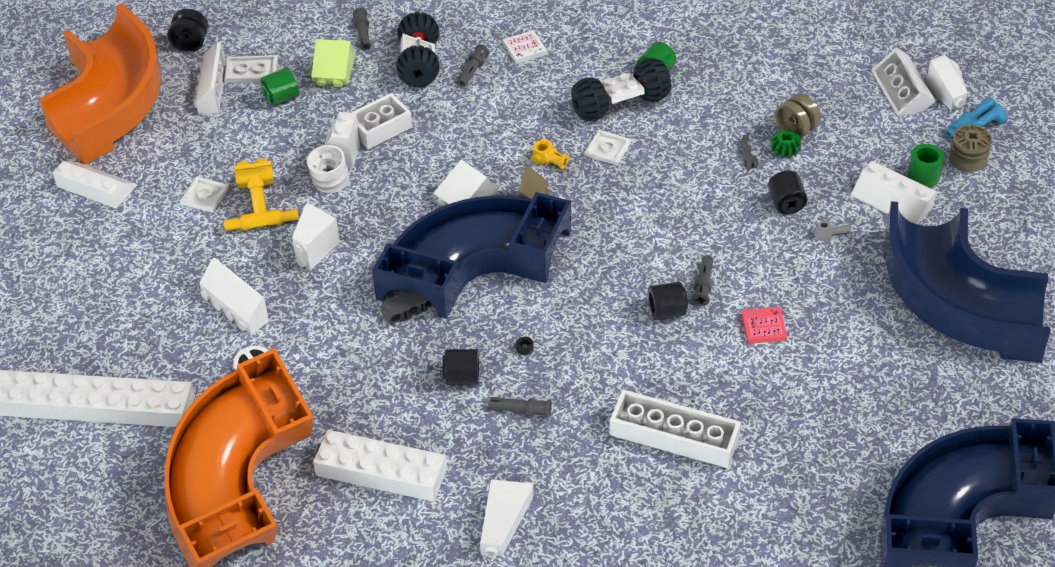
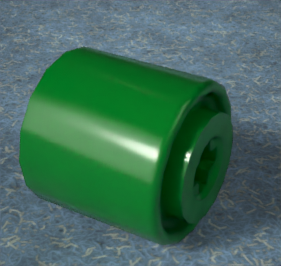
[636,42,676,72]
[260,67,299,106]
[907,144,944,187]

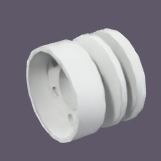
[307,145,350,193]

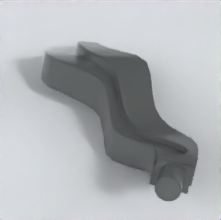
[740,132,759,170]

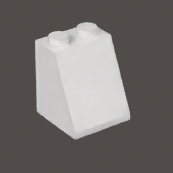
[324,112,361,168]
[434,160,499,207]
[292,203,340,270]

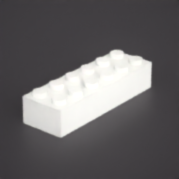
[609,390,741,468]
[313,430,447,502]

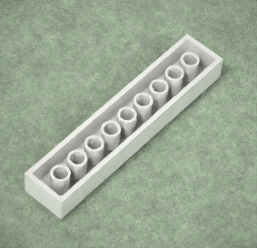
[0,370,195,427]

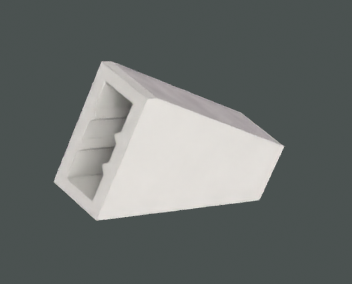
[480,480,533,558]

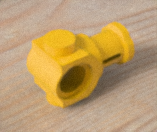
[531,139,569,169]

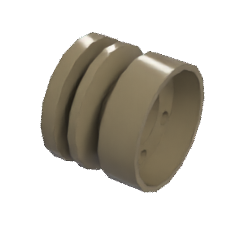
[949,125,992,172]

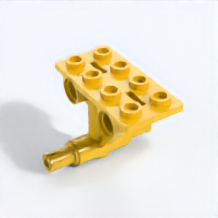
[224,158,299,232]

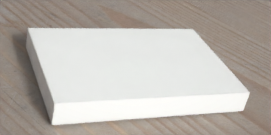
[224,55,278,83]

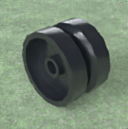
[167,9,209,51]

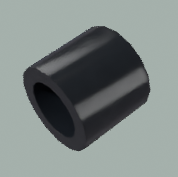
[768,171,808,214]
[648,281,688,320]
[442,349,479,385]

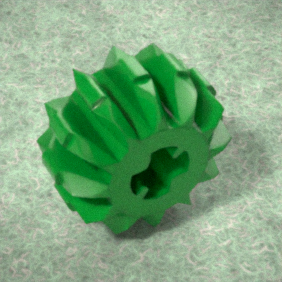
[771,129,801,158]

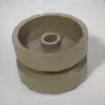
[775,93,821,138]

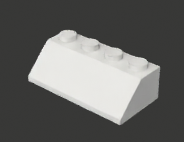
[194,42,226,114]
[871,48,936,116]
[53,161,137,209]
[851,161,937,224]
[200,258,269,334]

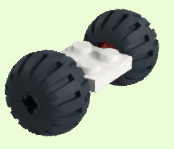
[396,11,440,88]
[571,58,671,121]

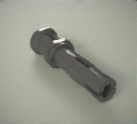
[353,7,371,50]
[457,44,490,87]
[692,255,713,306]
[489,397,552,418]

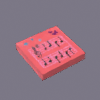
[741,307,787,344]

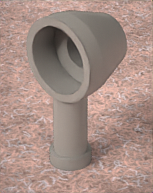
[814,221,850,241]

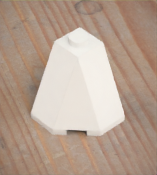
[926,55,968,110]

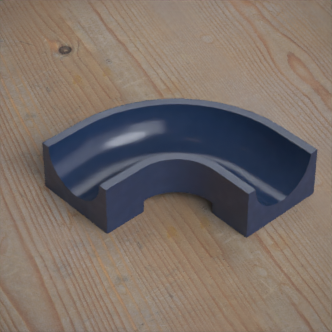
[372,192,572,319]
[884,201,1050,363]
[880,418,1055,567]

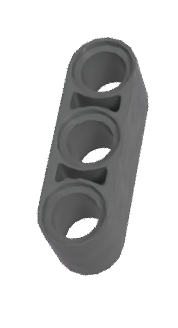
[380,291,435,326]

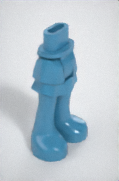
[945,97,1007,140]

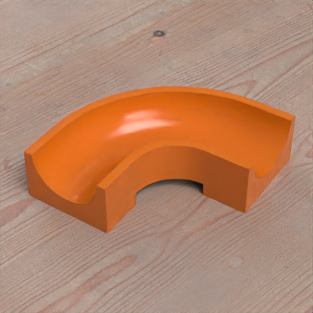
[39,3,162,165]
[164,348,314,567]

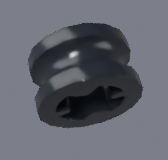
[516,337,534,355]

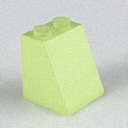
[311,39,355,87]

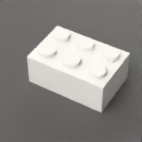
[351,93,412,150]

